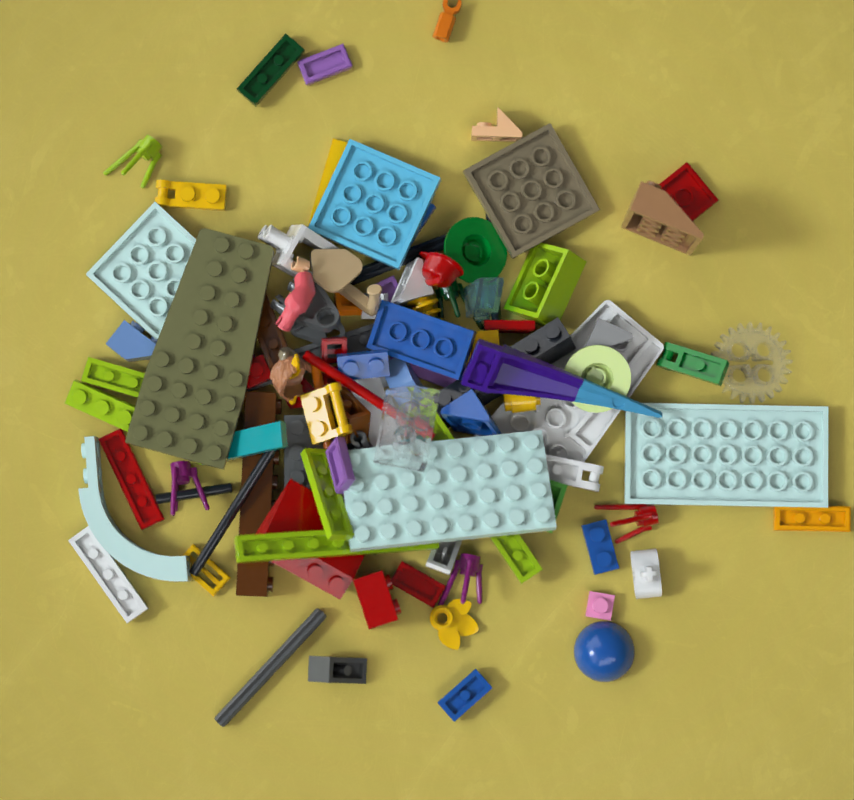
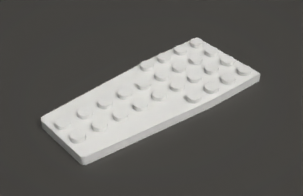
[474,300,664,462]

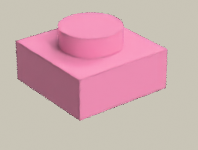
[585,591,615,621]

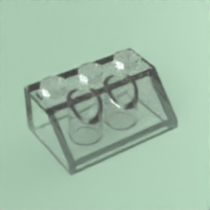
[373,385,440,472]

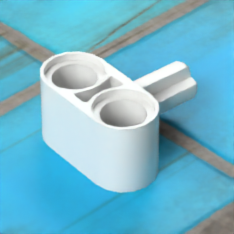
[630,549,662,599]

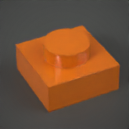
[334,289,362,316]

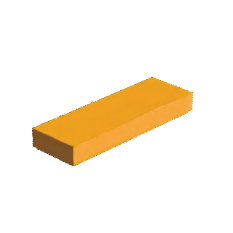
[773,506,851,532]

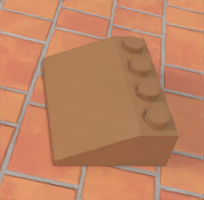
[621,181,704,256]

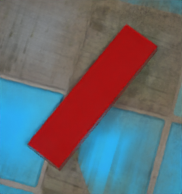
[98,429,165,530]

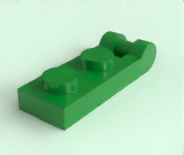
[656,342,730,386]

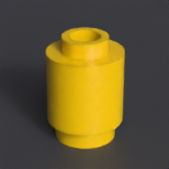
[503,394,541,413]

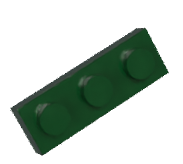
[237,33,305,107]

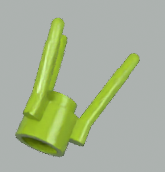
[104,135,162,188]

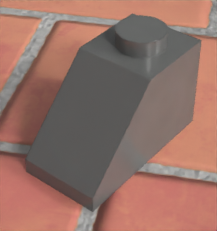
[308,656,367,684]

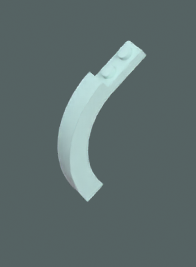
[78,436,192,582]

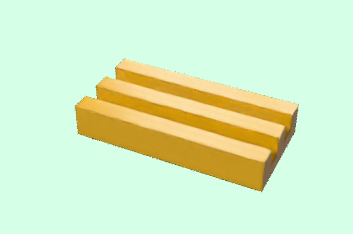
[182,544,231,597]

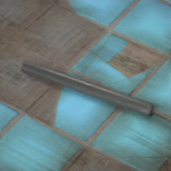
[215,608,327,727]

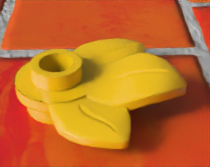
[430,599,479,650]

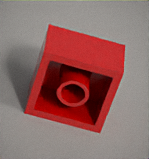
[353,571,401,629]

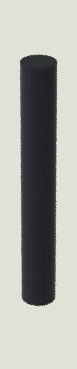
[155,483,232,504]

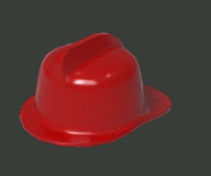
[419,252,464,288]

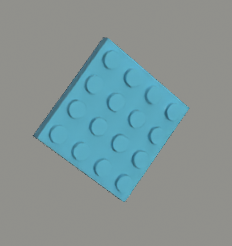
[308,139,441,270]

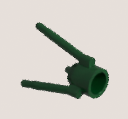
[435,279,484,330]

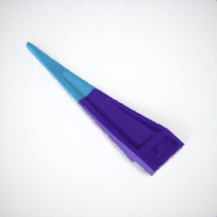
[461,339,662,418]

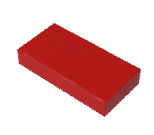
[484,320,535,333]
[391,561,446,608]

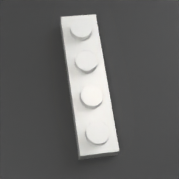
[68,526,149,623]

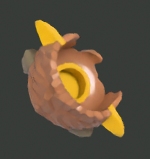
[270,347,311,405]

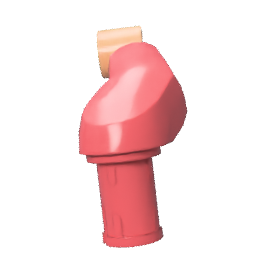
[276,256,316,332]

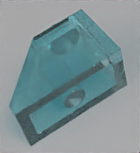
[464,277,504,321]

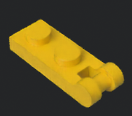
[155,180,227,211]

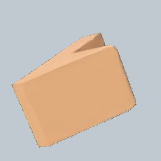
[471,108,522,142]

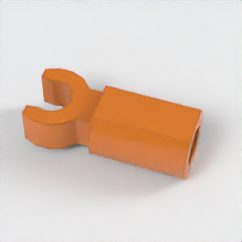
[432,0,461,42]

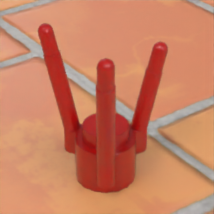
[594,504,659,544]

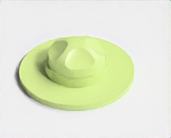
[564,345,631,413]

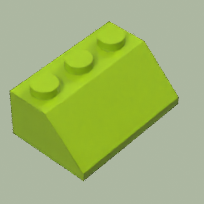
[503,243,587,326]

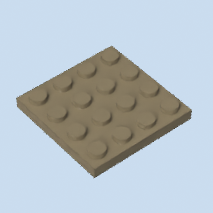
[463,123,600,259]

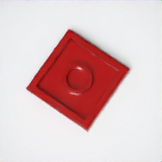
[659,162,719,222]

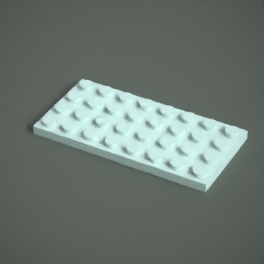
[624,403,828,508]
[343,430,557,552]

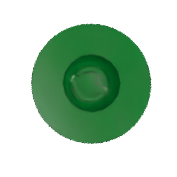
[444,217,507,284]

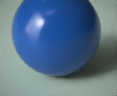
[574,621,635,682]

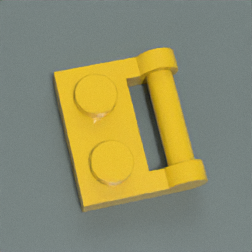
[300,382,353,445]

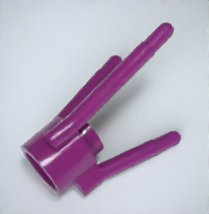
[170,461,210,516]
[438,553,483,606]

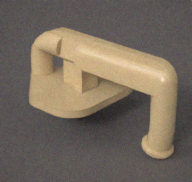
[310,249,382,316]

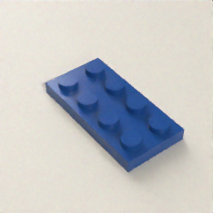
[366,300,477,380]

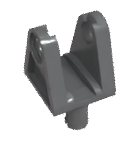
[270,278,347,348]

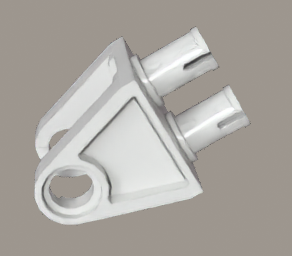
[258,224,339,278]

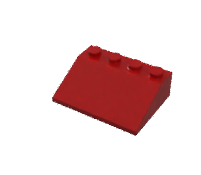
[255,478,365,599]

